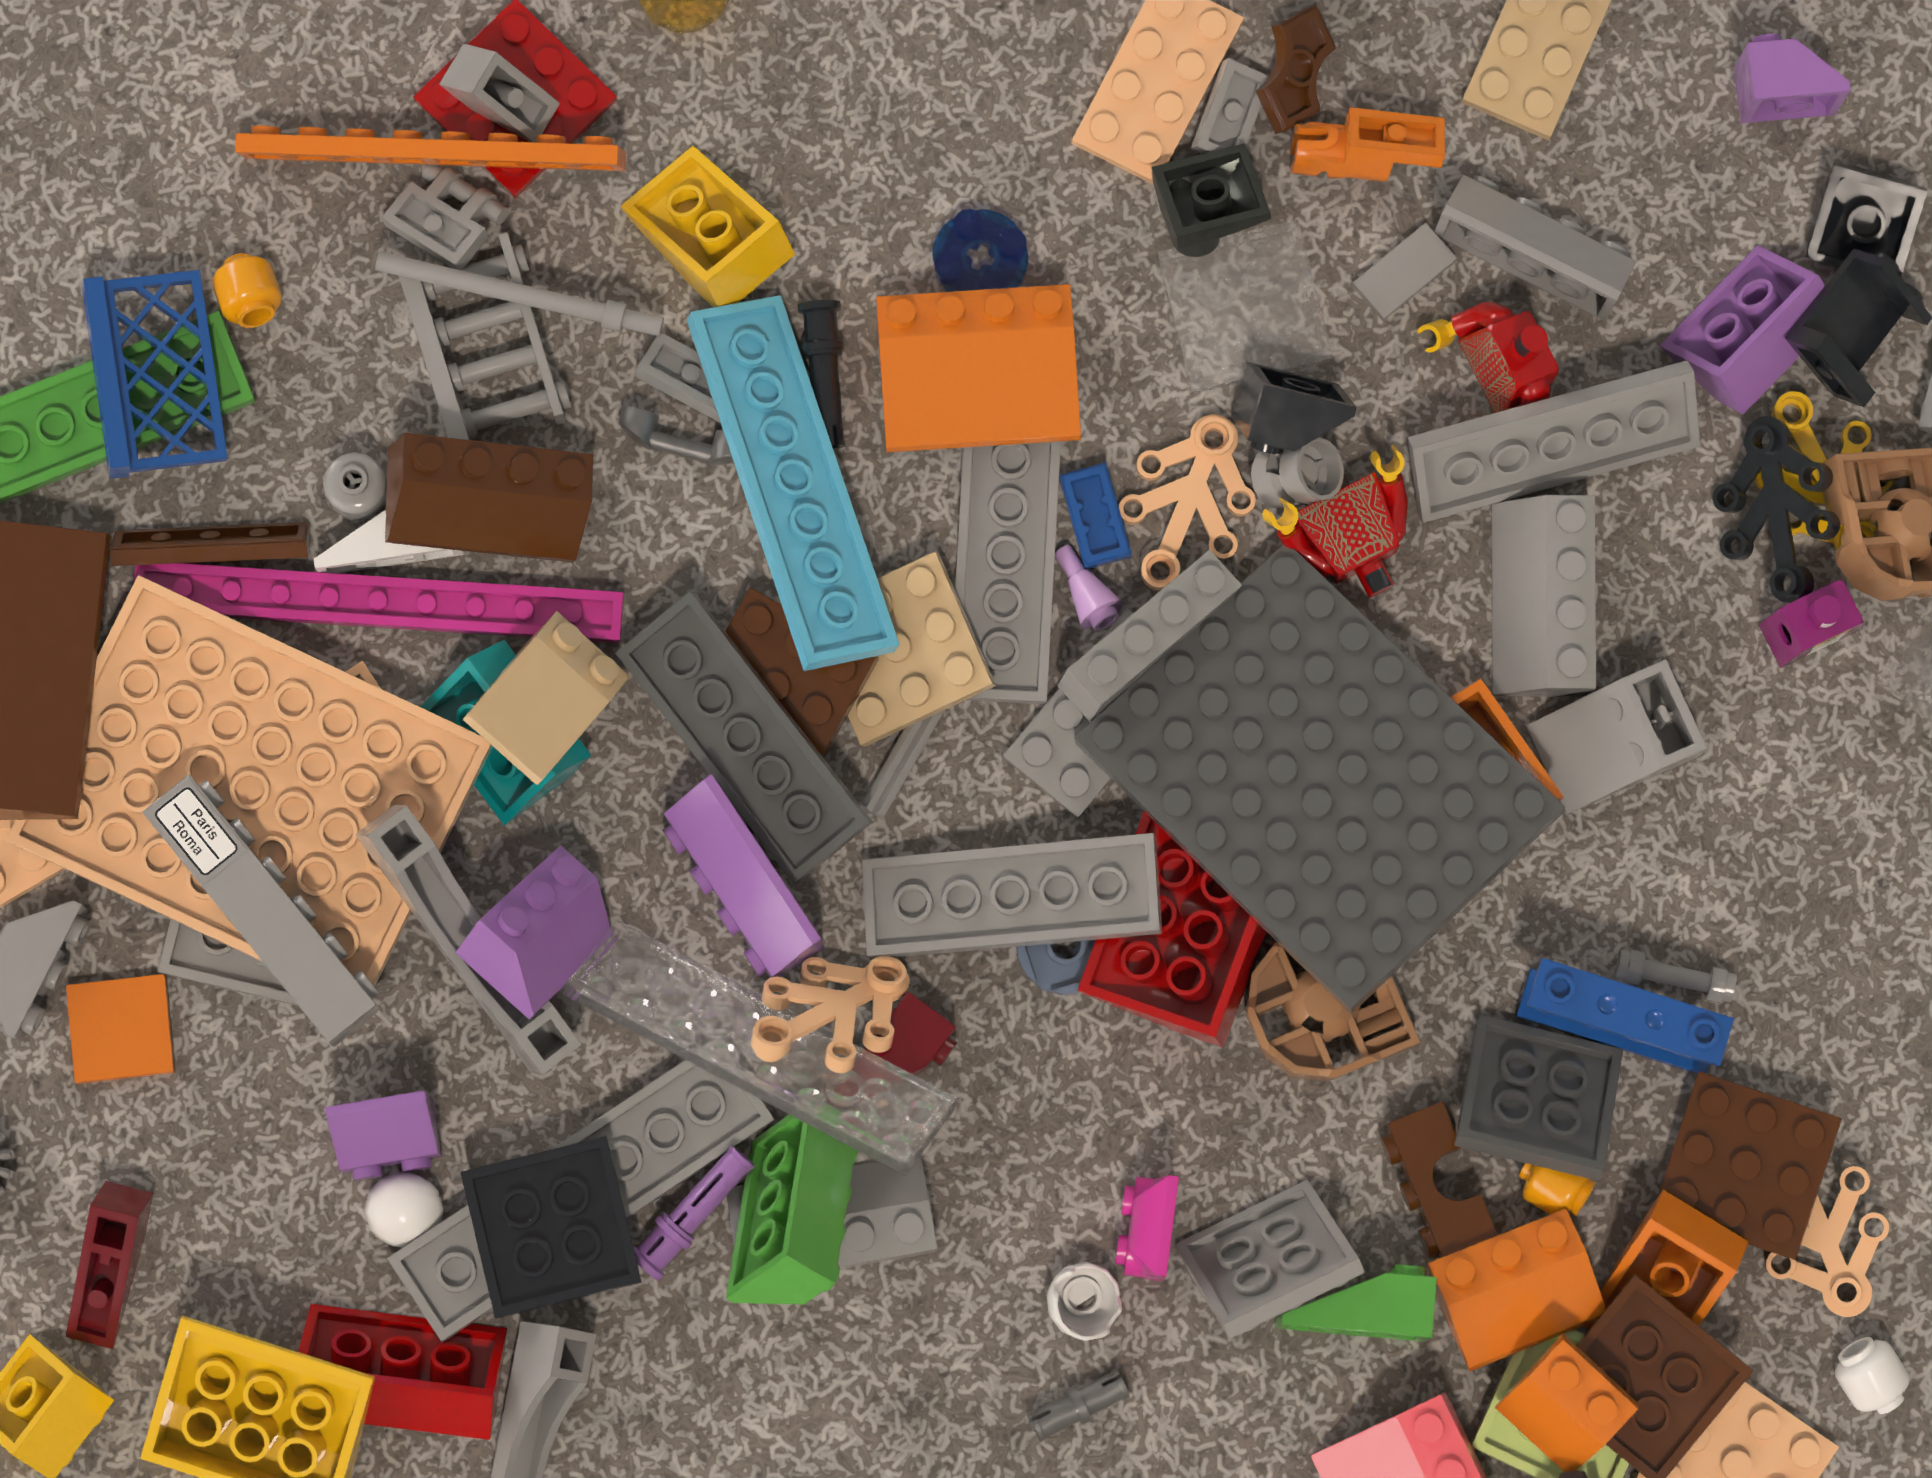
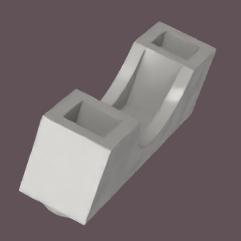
[1057,549,1242,722]

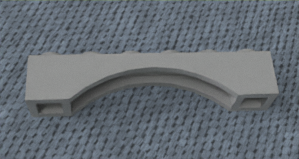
[355,805,582,1075]
[491,1321,597,1478]

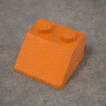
[1495,1334,1638,1472]

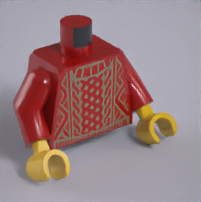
[1417,301,1559,413]
[1262,445,1408,598]

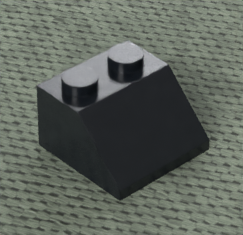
[1231,361,1357,454]

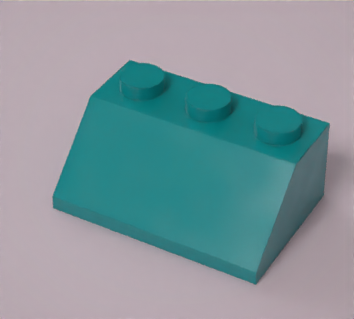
[421,640,592,826]

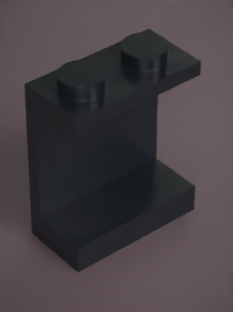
[1785,249,1932,407]

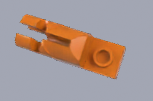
[1290,107,1445,182]

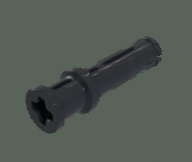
[797,300,846,448]

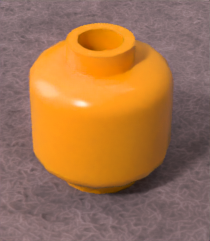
[212,253,282,328]
[1518,1163,1596,1216]

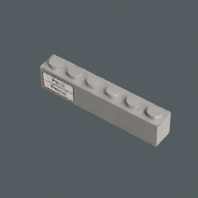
[142,775,380,1047]

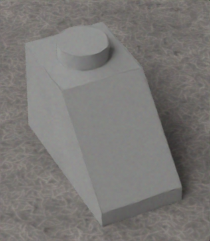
[439,43,560,142]

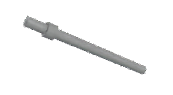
[375,251,664,336]

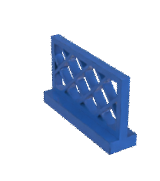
[82,270,228,479]

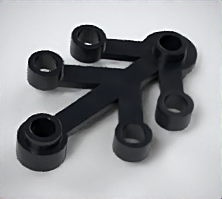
[1713,416,1840,603]

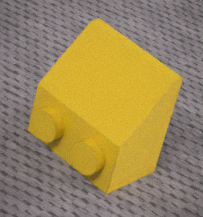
[0,1334,114,1478]

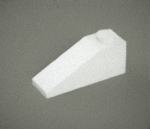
[314,510,464,574]

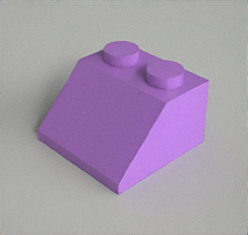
[1734,34,1851,123]
[325,1090,442,1181]

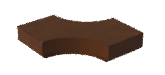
[1255,4,1336,134]

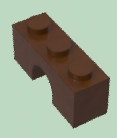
[1380,1101,1498,1259]

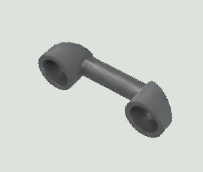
[618,406,734,466]

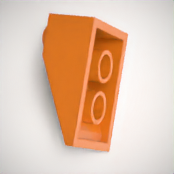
[1584,1190,1749,1329]

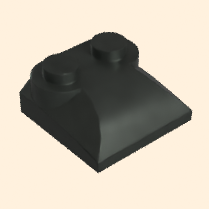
[1151,143,1271,257]

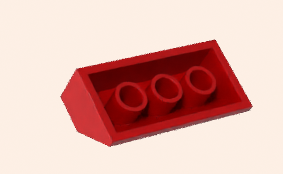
[298,1304,508,1440]

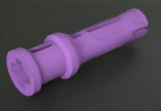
[633,1145,755,1281]

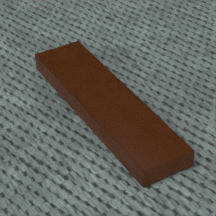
[110,522,311,566]

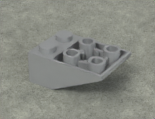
[1525,659,1707,815]

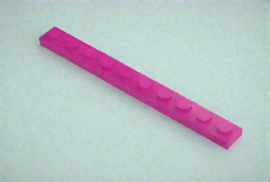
[133,563,624,643]

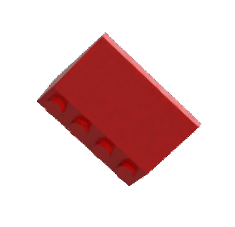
[1077,812,1266,1048]

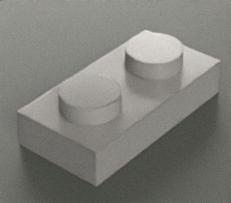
[1190,58,1269,154]
[635,332,720,422]

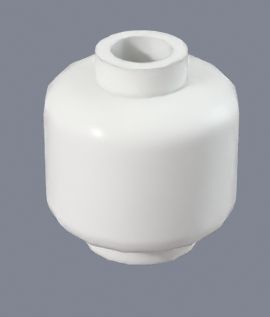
[1835,1337,1910,1414]

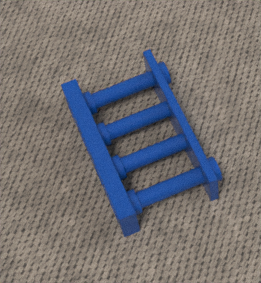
[1515,958,1734,1074]

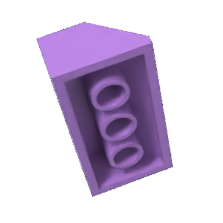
[662,774,823,977]

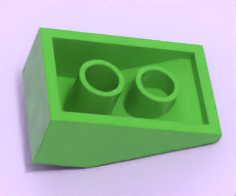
[1275,1265,1437,1342]

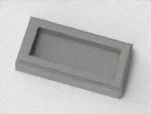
[1352,222,1457,322]

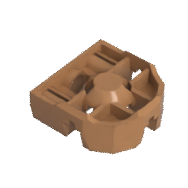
[1819,448,1932,601]
[1245,941,1420,1081]

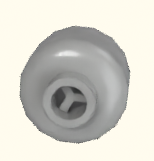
[323,452,387,521]

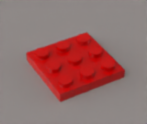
[413,0,618,199]

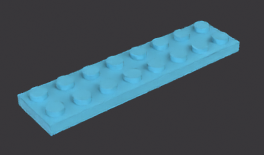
[686,295,900,671]

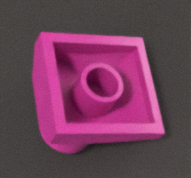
[1115,1175,1179,1281]

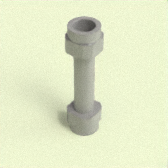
[1614,949,1737,1003]

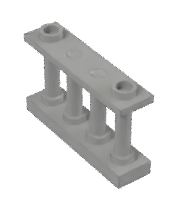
[399,232,571,440]

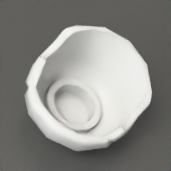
[364,1172,444,1248]
[1047,1262,1122,1341]

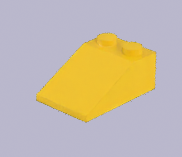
[620,146,795,307]

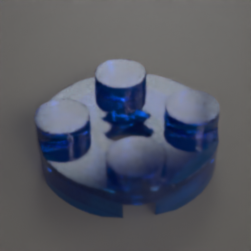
[932,209,1029,292]

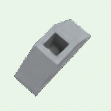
[0,900,90,1042]

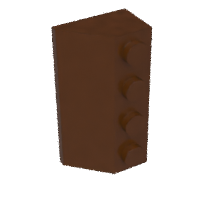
[385,433,593,563]

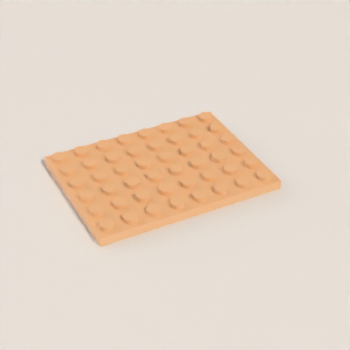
[5,575,492,987]

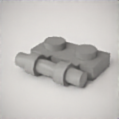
[381,165,509,270]

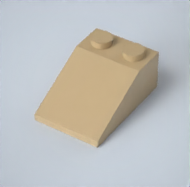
[463,611,630,785]

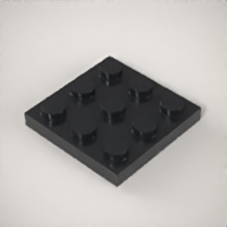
[460,1136,642,1319]

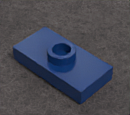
[1059,462,1132,569]

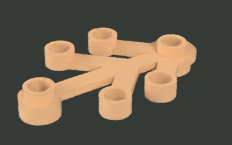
[1119,414,1256,591]
[751,956,910,1073]
[1766,1166,1890,1317]

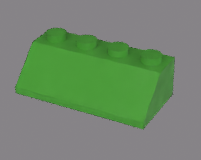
[726,1098,859,1305]

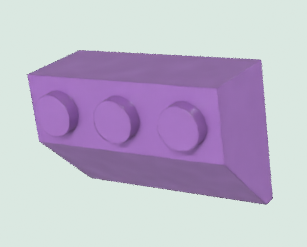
[1659,245,1825,414]
[456,845,613,1020]

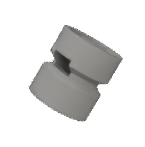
[1251,437,1344,509]

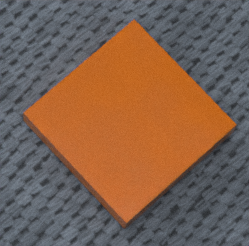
[66,974,175,1084]

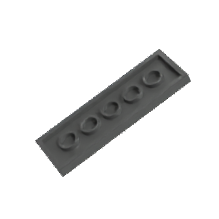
[615,591,873,884]

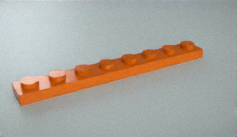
[235,125,626,171]

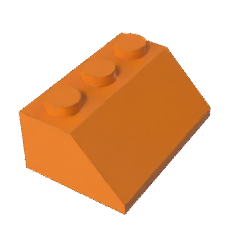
[1428,1209,1606,1372]

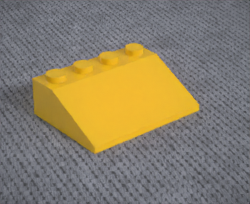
[140,1316,375,1478]

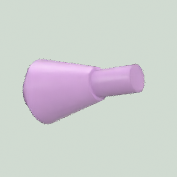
[1055,545,1123,631]

